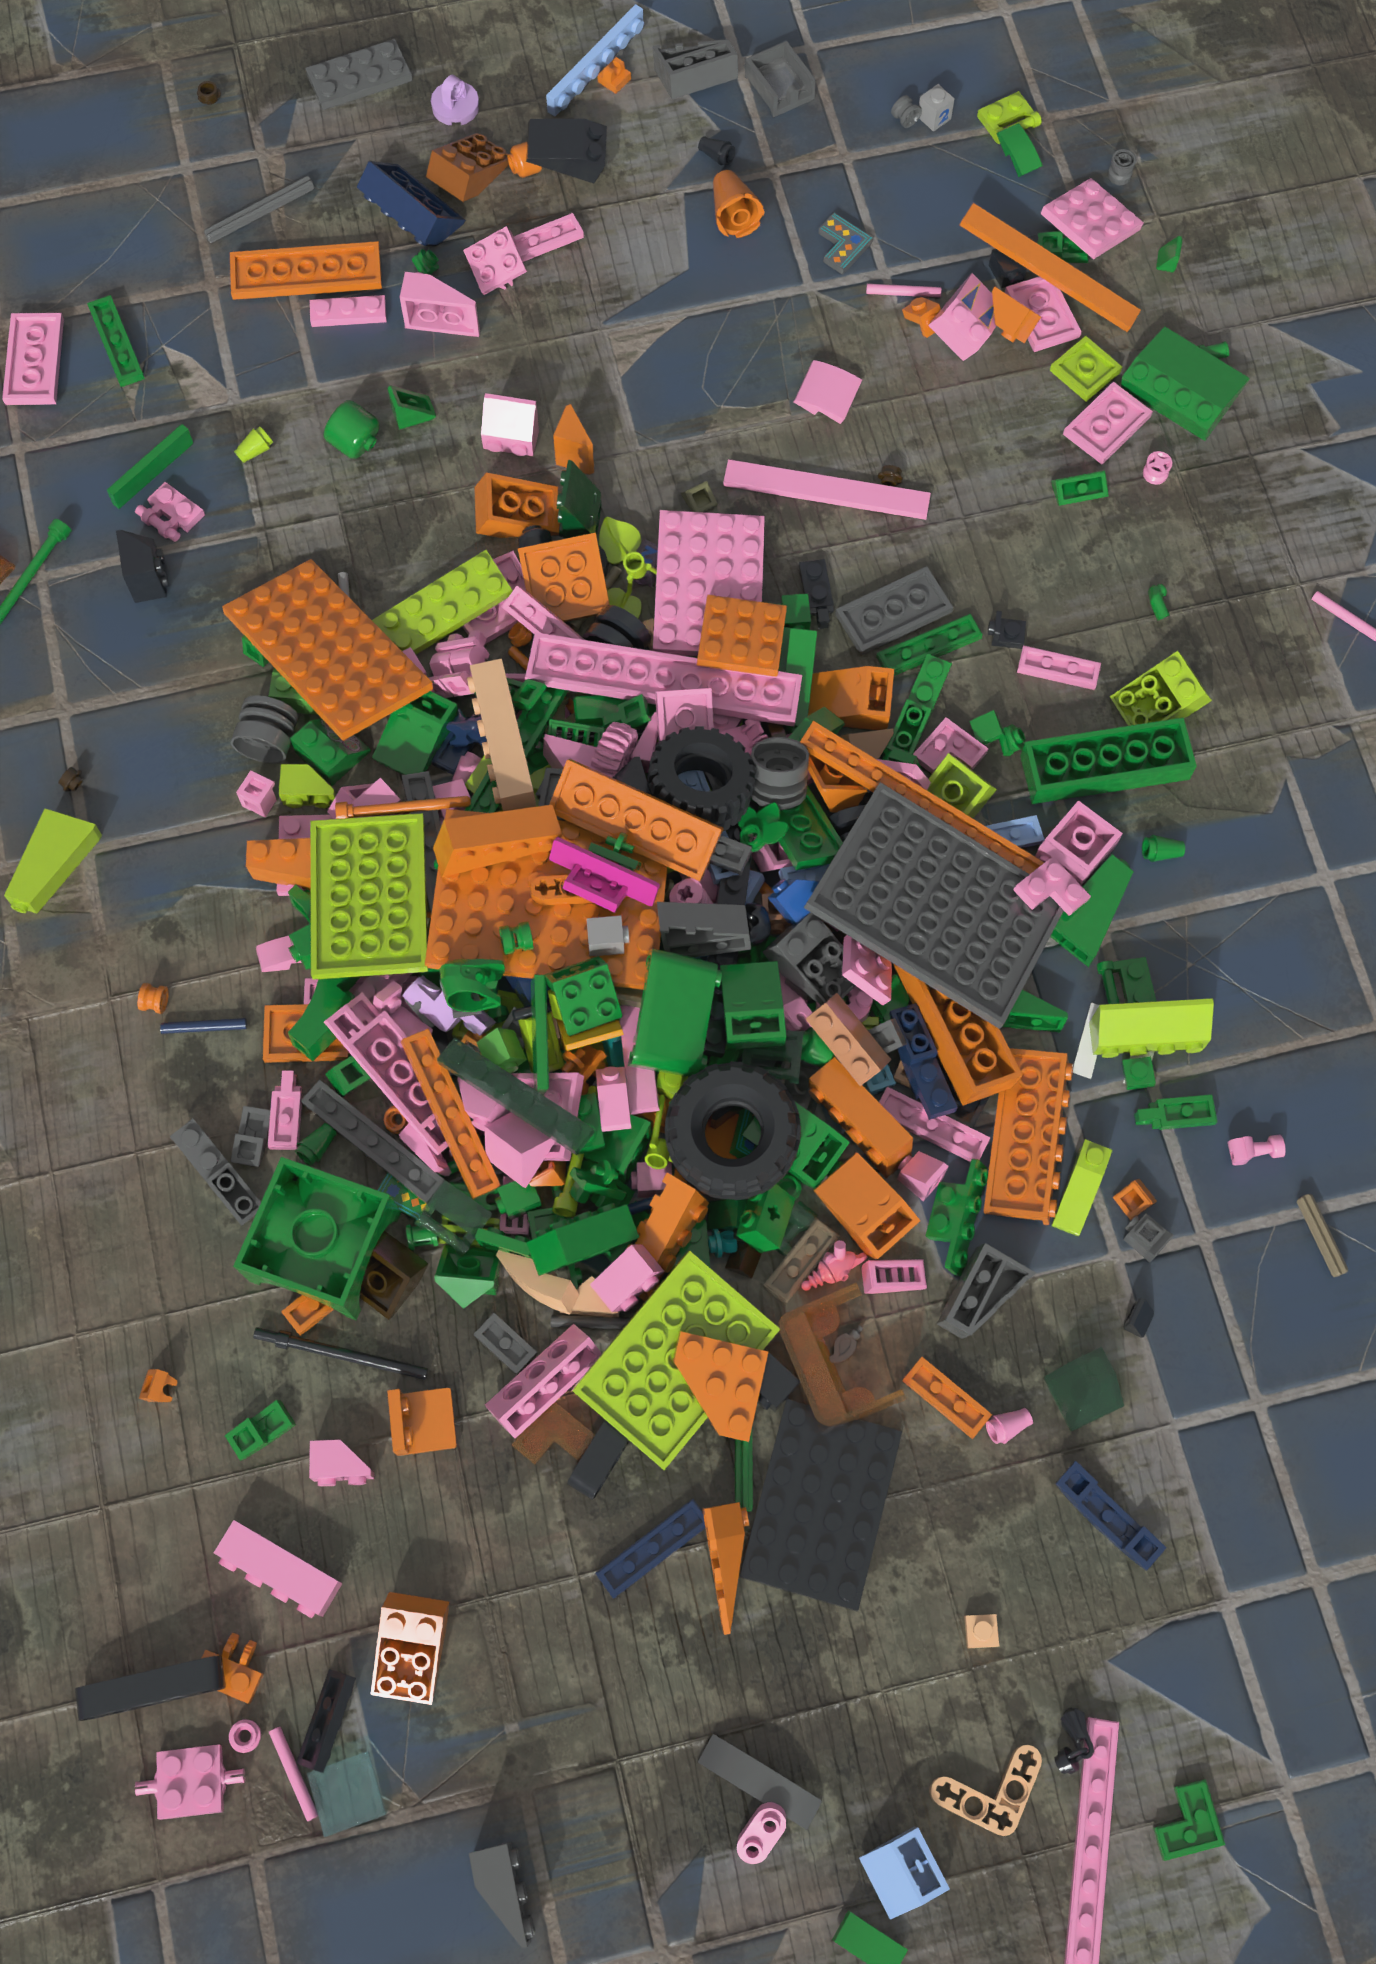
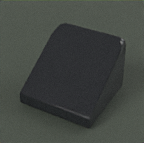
[1123,1298,1154,1338]

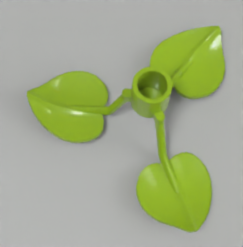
[599,517,657,618]

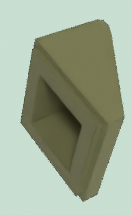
[681,481,718,512]

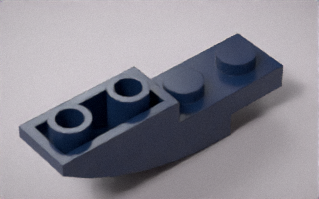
[889,1004,958,1120]

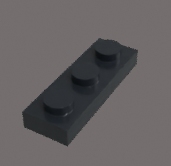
[296,1669,356,1773]

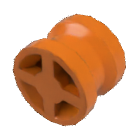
[137,983,169,1014]

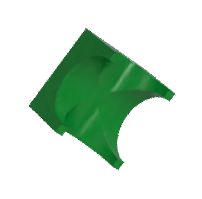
[233,1157,401,1321]

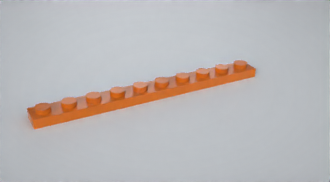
[800,721,1044,874]

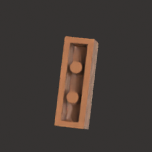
[806,993,891,1086]

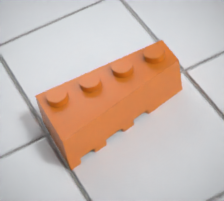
[433,805,562,878]
[626,1173,709,1302]

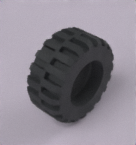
[647,726,756,832]

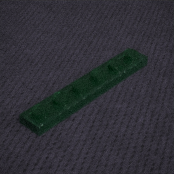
[437,1037,595,1155]

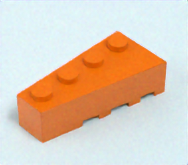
[246,838,311,890]
[809,1057,913,1179]

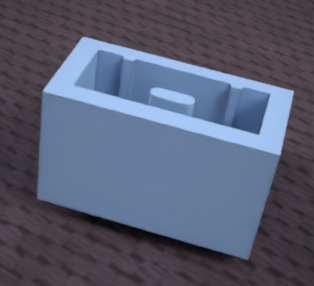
[859,1826,950,1919]

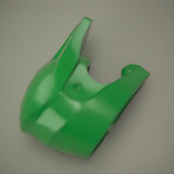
[439,959,505,1012]

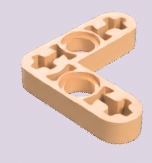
[929,1745,1042,1836]

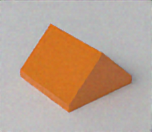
[553,404,594,475]

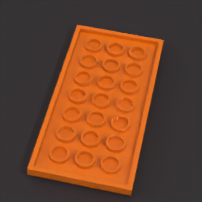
[222,559,433,741]

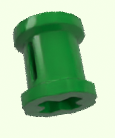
[406,1221,439,1251]

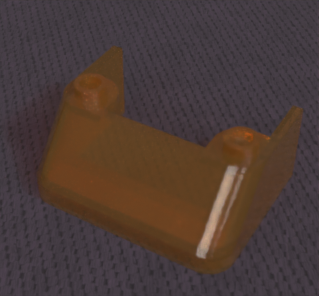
[779,1283,907,1427]

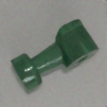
[775,1201,819,1257]

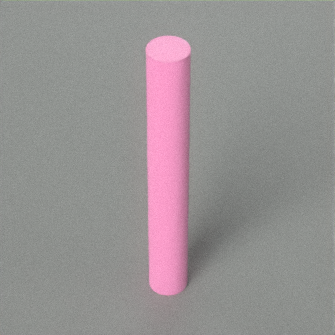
[866,284,941,298]
[1311,591,1376,642]
[269,1727,319,1822]

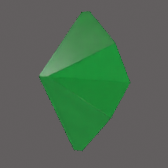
[435,1245,501,1309]

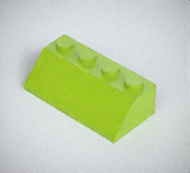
[1089,999,1214,1058]

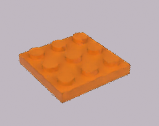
[518,533,610,622]
[697,594,787,677]

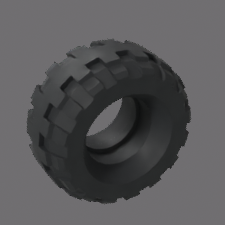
[665,1061,801,1200]

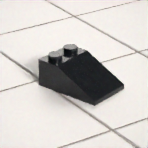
[526,119,607,184]

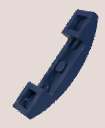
[1055,1461,1167,1571]

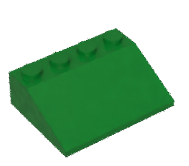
[1121,326,1250,441]

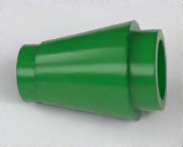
[1142,835,1185,862]
[295,1123,337,1166]

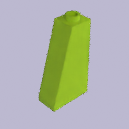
[4,809,102,914]

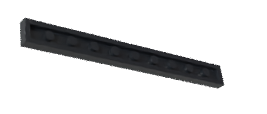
[703,802,759,1058]

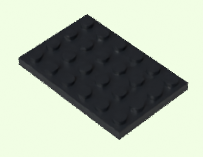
[739,1399,902,1612]

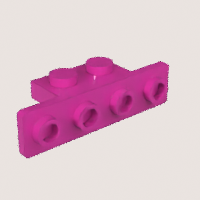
[549,837,660,913]

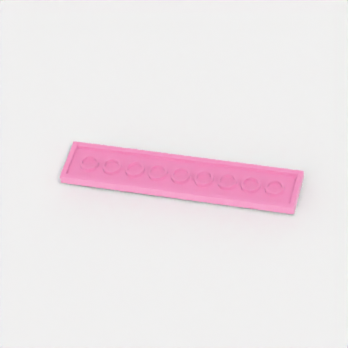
[525,632,802,726]

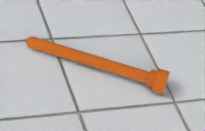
[335,796,471,819]

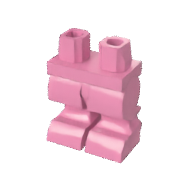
[428,630,490,698]

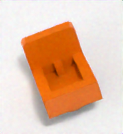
[902,297,941,338]

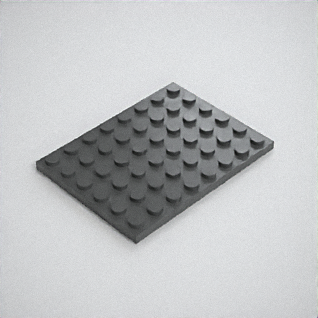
[804,782,1064,1029]

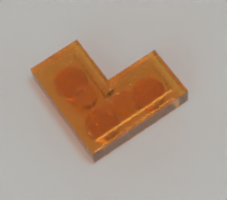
[512,1402,595,1465]

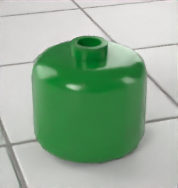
[323,400,380,459]

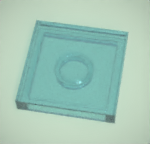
[307,1751,387,1837]

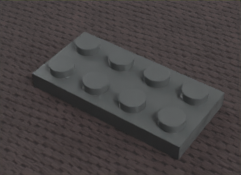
[305,39,412,110]
[835,566,953,656]

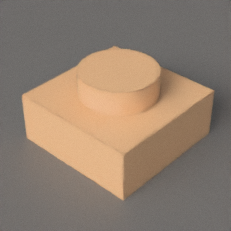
[964,1614,999,1648]

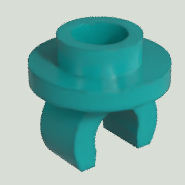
[708,1229,737,1258]

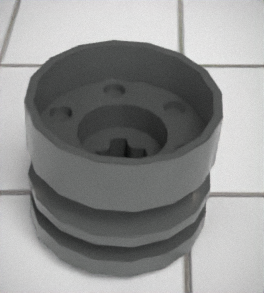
[230,695,299,764]
[751,737,809,810]

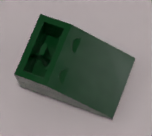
[557,460,602,539]

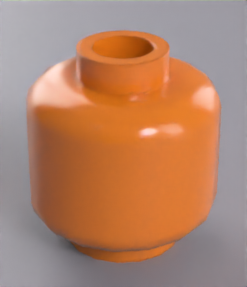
[507,141,542,178]

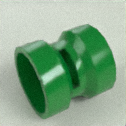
[499,921,534,955]

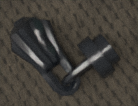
[1054,1707,1094,1774]

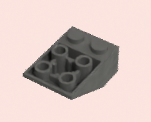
[762,912,856,1005]
[469,1842,535,1948]

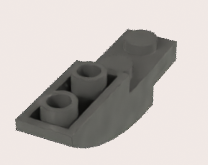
[170,1119,261,1226]

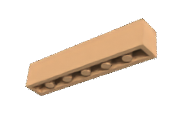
[467,658,537,811]

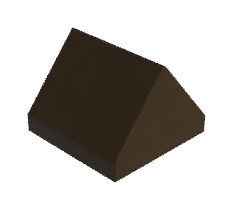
[725,1241,762,1279]

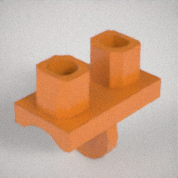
[561,1045,607,1095]

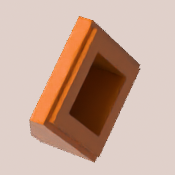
[1113,1179,1157,1221]

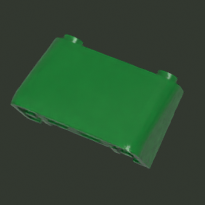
[628,948,722,1077]

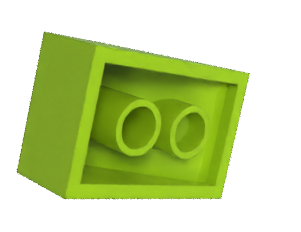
[927,753,997,818]

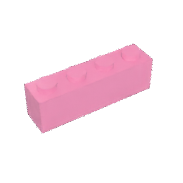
[214,1520,342,1618]

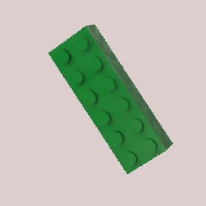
[1020,717,1197,804]

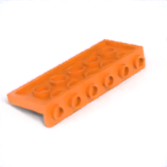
[984,1048,1073,1225]

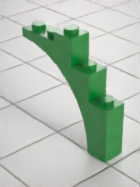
[288,884,363,1062]

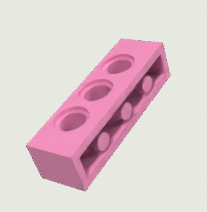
[485,1324,602,1438]

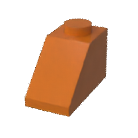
[992,287,1041,343]

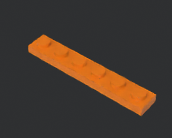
[401,1028,501,1199]

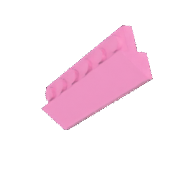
[324,992,472,1155]

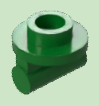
[412,249,439,276]
[999,724,1026,756]

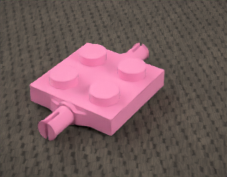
[135,1744,245,1820]

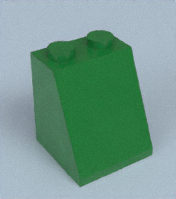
[570,1114,651,1185]

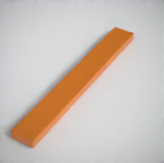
[960,203,1141,332]

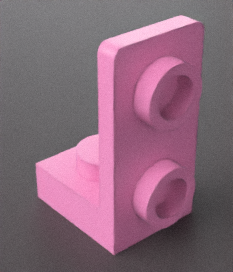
[373,981,433,1037]

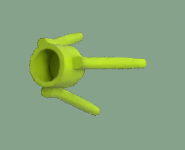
[645,1095,672,1169]

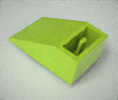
[1110,651,1212,726]

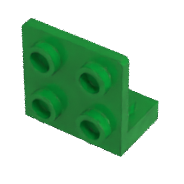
[545,956,622,1036]

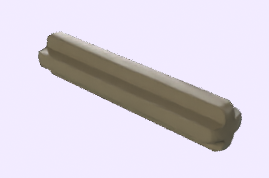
[1297,1194,1348,1277]

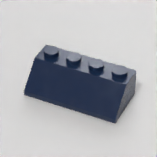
[357,161,466,246]

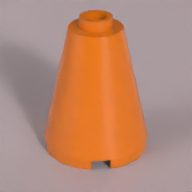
[713,170,764,238]

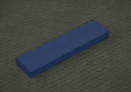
[595,1499,705,1599]

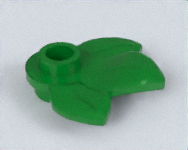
[738,802,789,852]

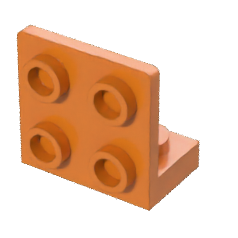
[387,1388,457,1456]

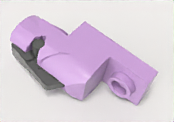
[403,975,496,1035]

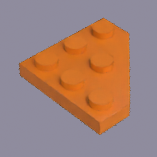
[673,1331,768,1442]

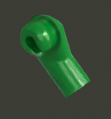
[1148,584,1170,621]

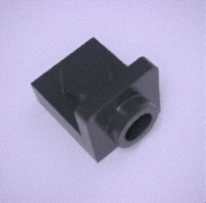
[988,611,1026,649]

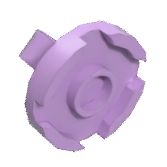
[431,74,479,125]

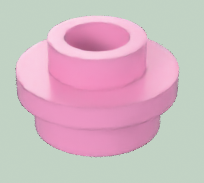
[229,1720,261,1753]

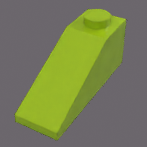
[1051,1139,1113,1237]

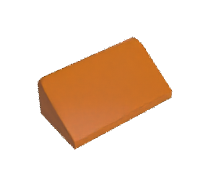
[529,1161,566,1186]

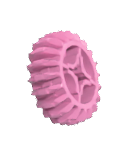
[590,722,638,777]

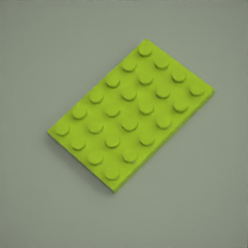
[310,813,428,979]
[572,1251,780,1470]

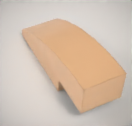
[496,1250,579,1315]

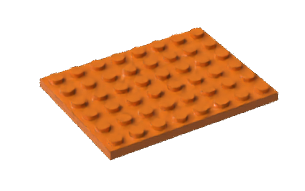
[425,809,667,989]

